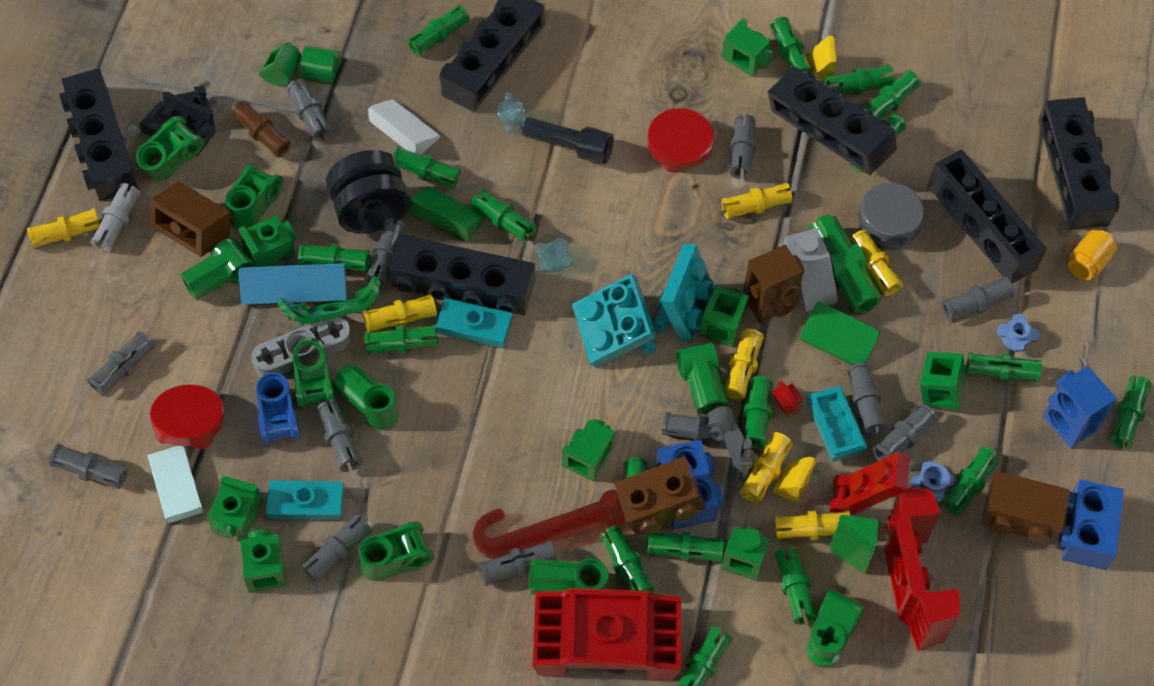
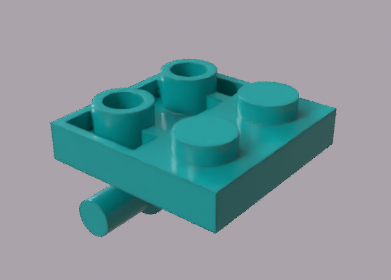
[653,243,715,343]
[572,273,657,368]

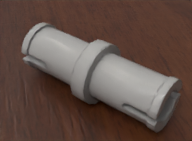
[90,183,140,252]

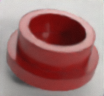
[771,381,803,416]

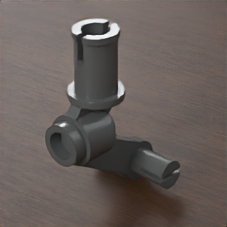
[662,406,754,481]

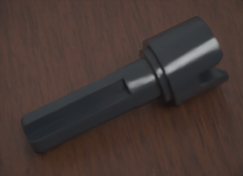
[521,117,614,164]

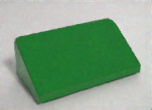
[410,186,486,242]
[799,301,880,365]
[829,515,878,573]

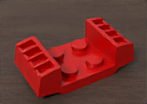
[884,488,960,651]
[532,588,681,680]

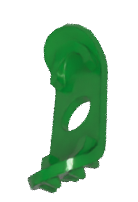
[278,276,381,326]

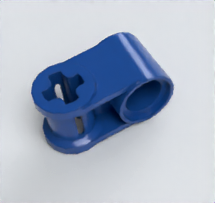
[256,372,300,446]

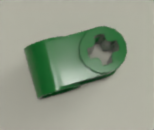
[136,116,204,181]
[225,163,283,229]
[292,337,335,409]
[359,521,435,581]
[806,589,865,668]

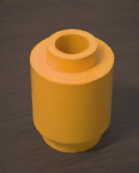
[1068,230,1117,280]

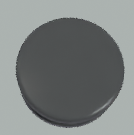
[858,183,924,249]

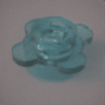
[498,92,524,132]
[534,238,573,273]

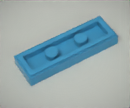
[238,263,347,305]

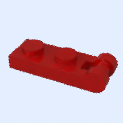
[829,452,911,515]

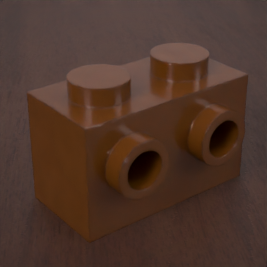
[150,181,231,257]
[743,244,804,323]
[615,456,706,535]
[981,470,1070,544]

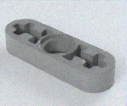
[251,316,351,377]

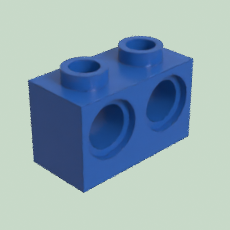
[1043,366,1117,449]
[656,440,723,529]
[1058,479,1124,570]

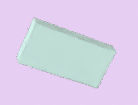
[147,446,203,524]

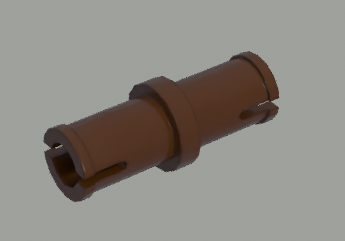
[231,100,291,158]

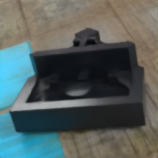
[140,85,216,156]

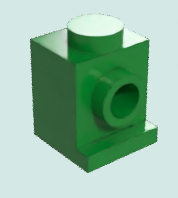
[721,18,774,77]
[238,215,296,267]
[700,285,749,347]
[920,352,966,410]
[562,419,615,482]
[207,475,263,539]
[721,526,770,582]
[240,529,286,593]

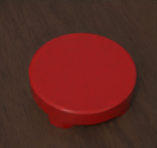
[647,108,714,173]
[150,384,225,449]

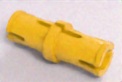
[721,182,793,220]
[27,208,100,249]
[849,229,904,296]
[363,295,437,333]
[723,328,764,400]
[739,432,793,504]
[774,511,851,540]

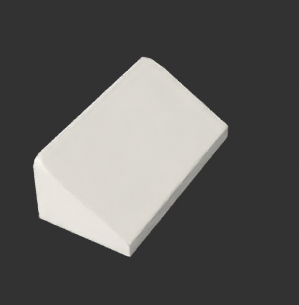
[368,99,440,155]

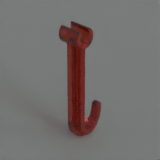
[472,489,626,559]

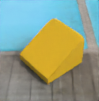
[806,35,837,81]
[773,457,816,504]

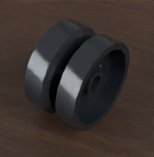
[325,150,411,234]

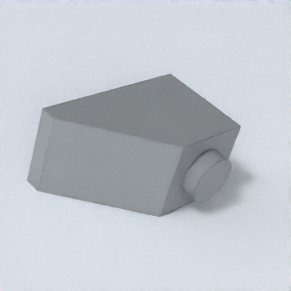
[783,228,838,315]

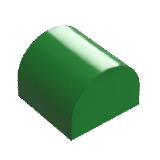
[259,42,301,87]
[300,45,341,84]

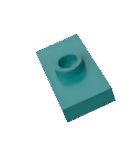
[436,298,513,349]
[806,385,867,462]
[266,480,344,520]

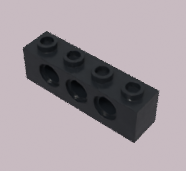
[439,0,545,112]
[767,66,897,176]
[59,68,139,201]
[1038,97,1119,230]
[928,149,1047,284]
[389,234,535,316]

